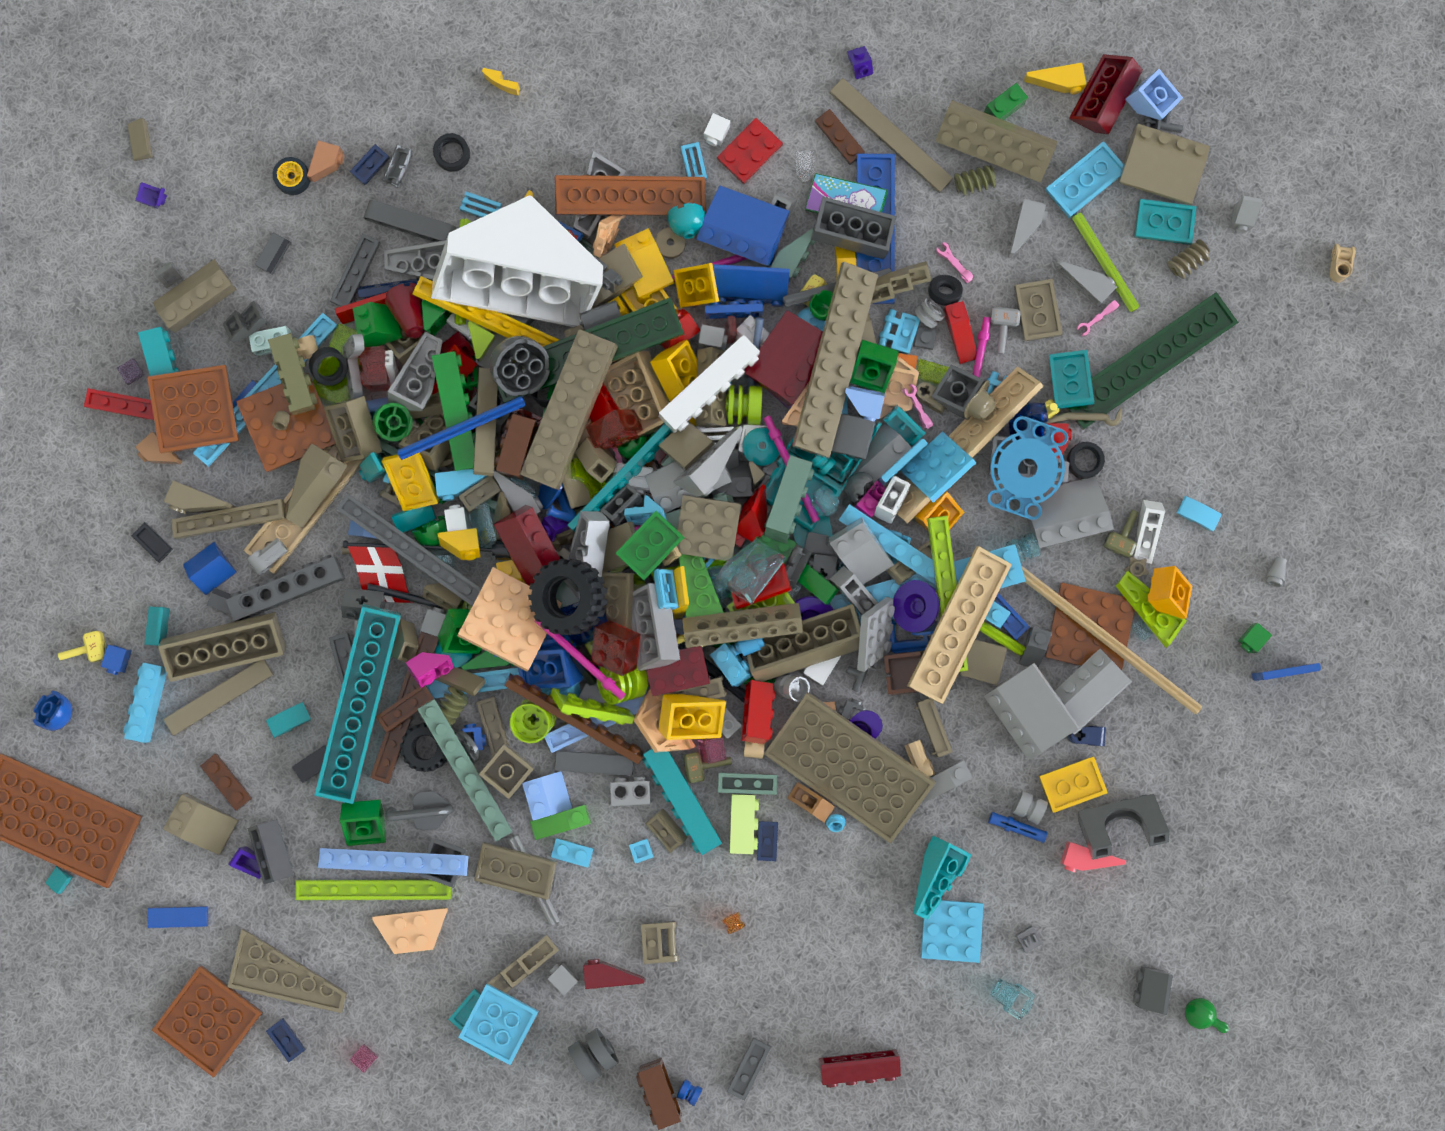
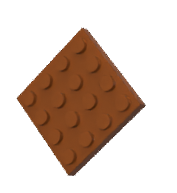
[147,365,239,454]
[236,373,336,472]
[1045,583,1135,670]
[152,965,263,1078]

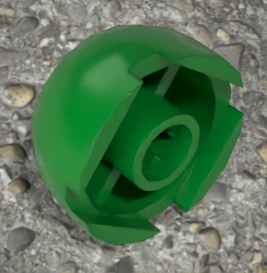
[372,403,413,441]
[411,515,447,546]

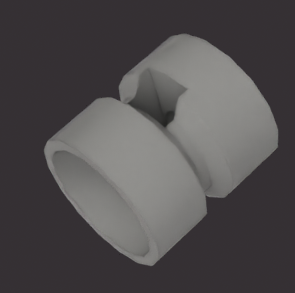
[774,673,810,702]
[1012,790,1048,825]

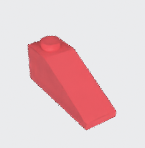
[1060,841,1126,873]

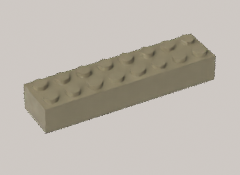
[520,329,618,490]

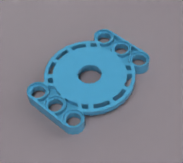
[987,416,1068,520]

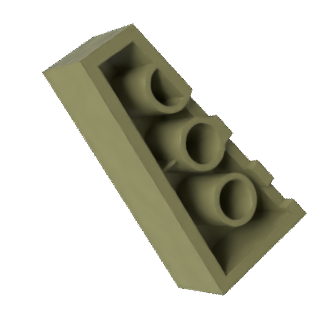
[268,333,318,416]

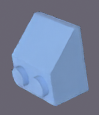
[1126,69,1183,120]
[845,386,885,421]
[522,771,572,820]

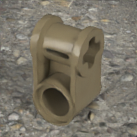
[915,382,946,414]

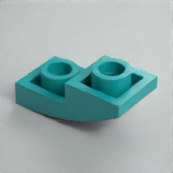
[392,505,436,532]
[266,702,311,738]

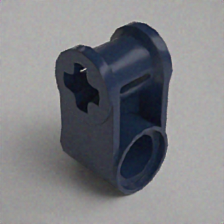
[1067,726,1106,747]

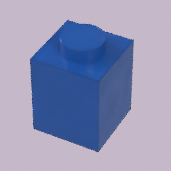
[101,645,132,675]

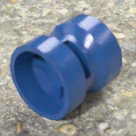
[677,1079,703,1106]

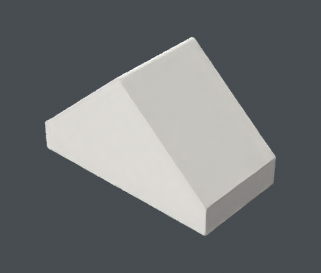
[431,196,603,327]

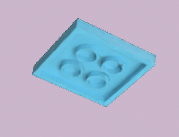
[901,431,976,503]
[921,900,984,963]
[458,983,539,1065]

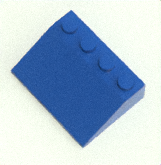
[696,185,790,265]
[712,264,790,307]

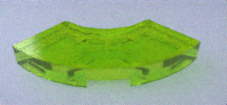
[570,458,607,498]

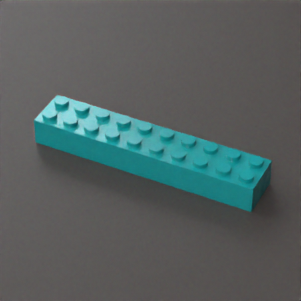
[314,604,401,804]

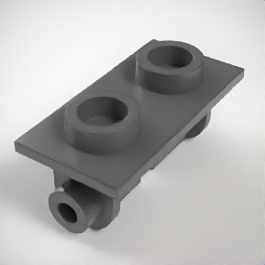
[383,145,413,188]
[596,257,623,294]
[785,544,812,587]

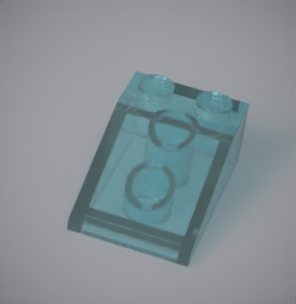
[716,539,786,605]

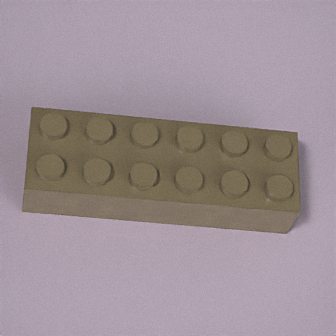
[935,100,1057,183]
[747,604,861,682]
[158,612,286,682]

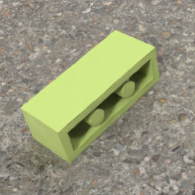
[730,794,759,854]

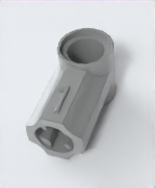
[247,538,288,575]

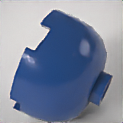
[33,691,73,731]

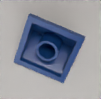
[183,542,237,595]

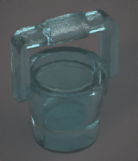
[990,978,1035,1020]

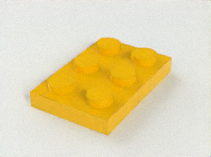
[382,452,440,511]
[1039,756,1108,813]

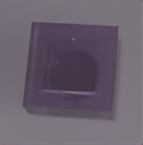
[117,358,145,385]

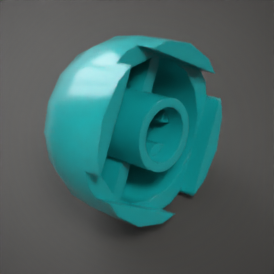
[667,203,705,239]

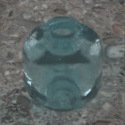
[811,488,839,517]

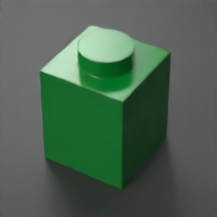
[1238,622,1272,653]

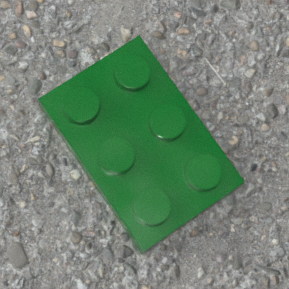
[615,511,685,580]

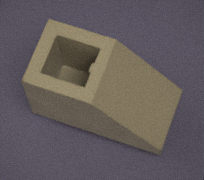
[575,437,617,484]
[391,619,419,662]

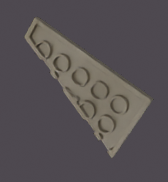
[228,929,347,1013]

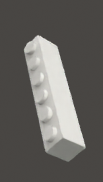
[658,335,760,433]

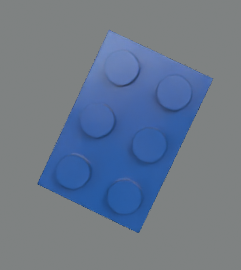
[705,301,763,319]

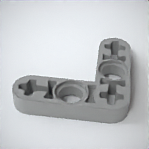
[342,334,364,399]

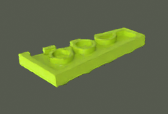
[1115,571,1187,648]
[550,688,635,725]

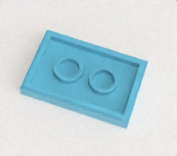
[879,439,928,486]

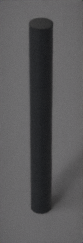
[367,583,443,609]

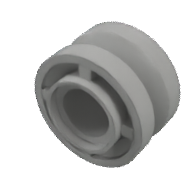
[915,298,945,328]

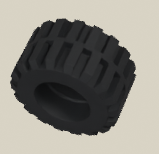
[400,723,448,772]

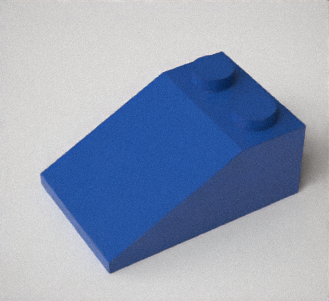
[518,643,583,689]

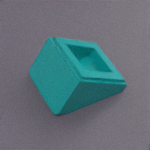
[45,866,73,894]

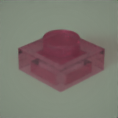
[350,1044,378,1073]

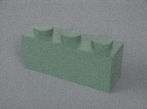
[718,772,777,795]

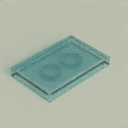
[469,503,496,548]

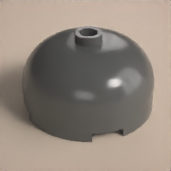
[490,336,550,397]

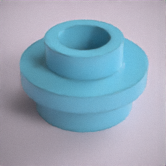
[826,814,846,832]

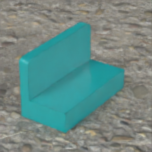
[144,606,170,646]

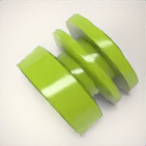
[726,384,762,425]
[597,658,648,705]
[510,699,557,743]

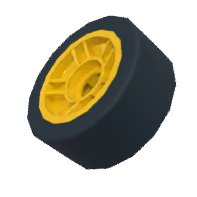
[272,157,310,195]

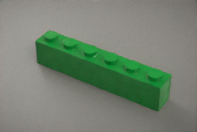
[432,351,475,471]

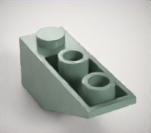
[771,228,816,282]

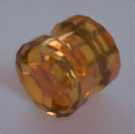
[722,911,745,934]

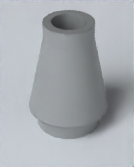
[1266,557,1287,587]

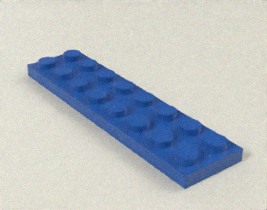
[856,154,895,304]

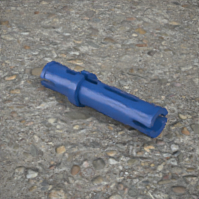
[988,811,1048,843]

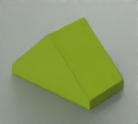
[468,321,496,362]

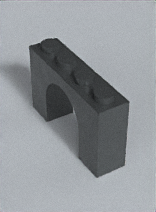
[1078,794,1169,860]

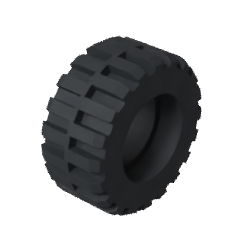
[528,559,608,635]

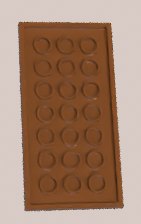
[0,754,142,888]

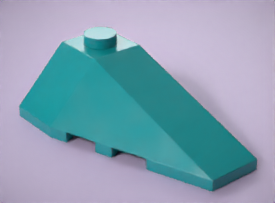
[913,836,972,920]

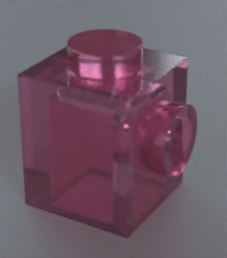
[698,736,726,764]

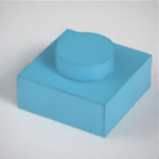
[629,838,654,864]

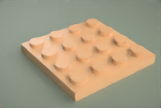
[457,567,562,672]

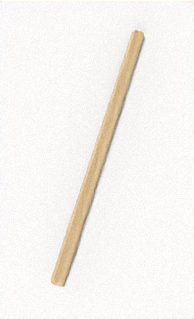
[1022,566,1202,714]

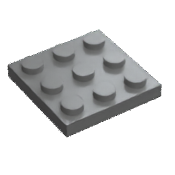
[857,597,895,672]

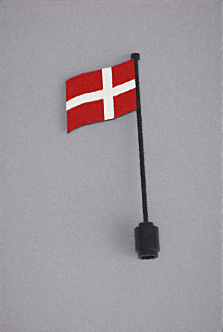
[343,540,512,603]

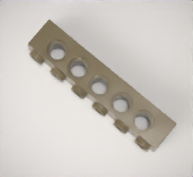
[682,603,803,648]

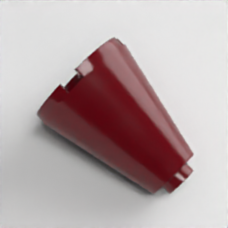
[384,283,425,339]

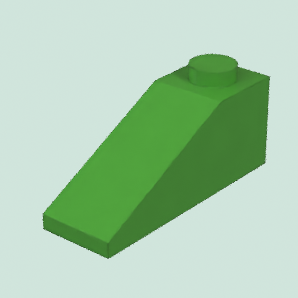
[530,804,591,840]

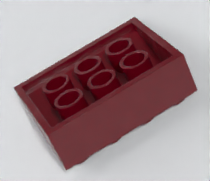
[744,310,823,406]

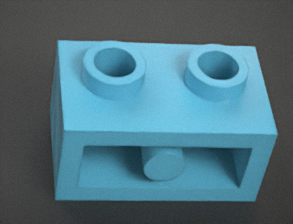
[710,643,753,687]

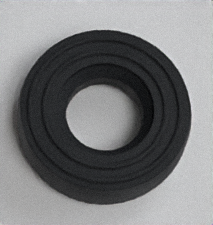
[928,275,963,306]

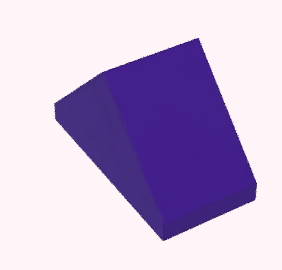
[228,846,261,879]

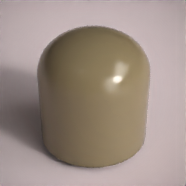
[272,410,290,430]

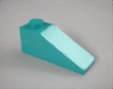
[359,452,386,483]

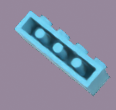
[123,662,167,743]

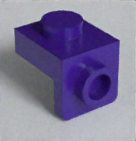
[847,46,873,79]
[135,182,167,209]
[542,515,570,542]

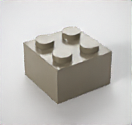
[479,742,534,799]

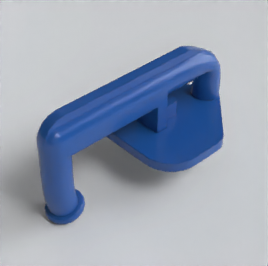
[538,483,577,522]
[890,620,939,653]

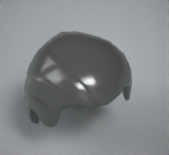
[842,472,874,508]

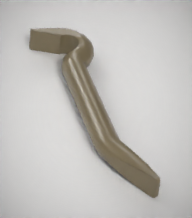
[1046,407,1122,426]

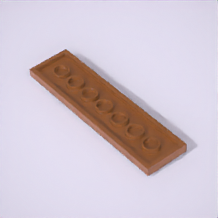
[554,175,706,216]

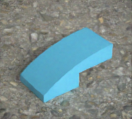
[1177,496,1222,531]

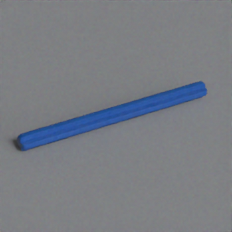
[397,397,525,460]

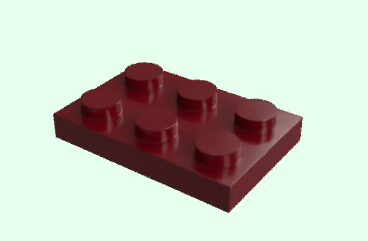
[647,646,710,697]

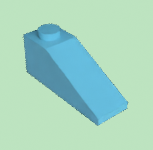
[435,469,495,501]

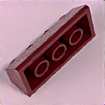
[1069,54,1143,135]
[493,505,560,586]
[819,1049,901,1088]

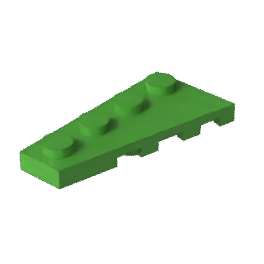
[679,554,724,618]

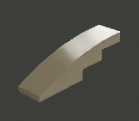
[871,261,931,304]
[484,935,559,993]

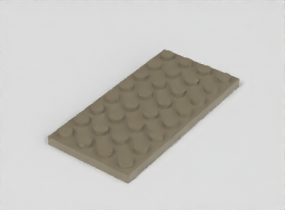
[764,692,936,843]

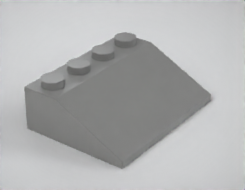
[1027,476,1114,550]
[984,663,1080,760]

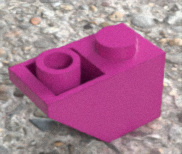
[854,481,886,518]
[406,652,454,688]

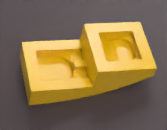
[482,68,520,96]

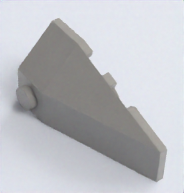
[388,332,442,411]

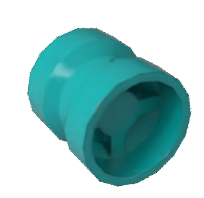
[811,455,836,476]

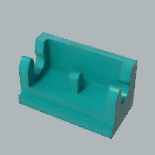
[883,404,926,446]

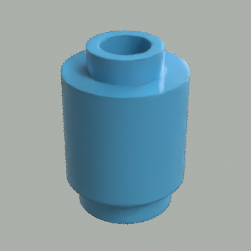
[735,638,765,656]

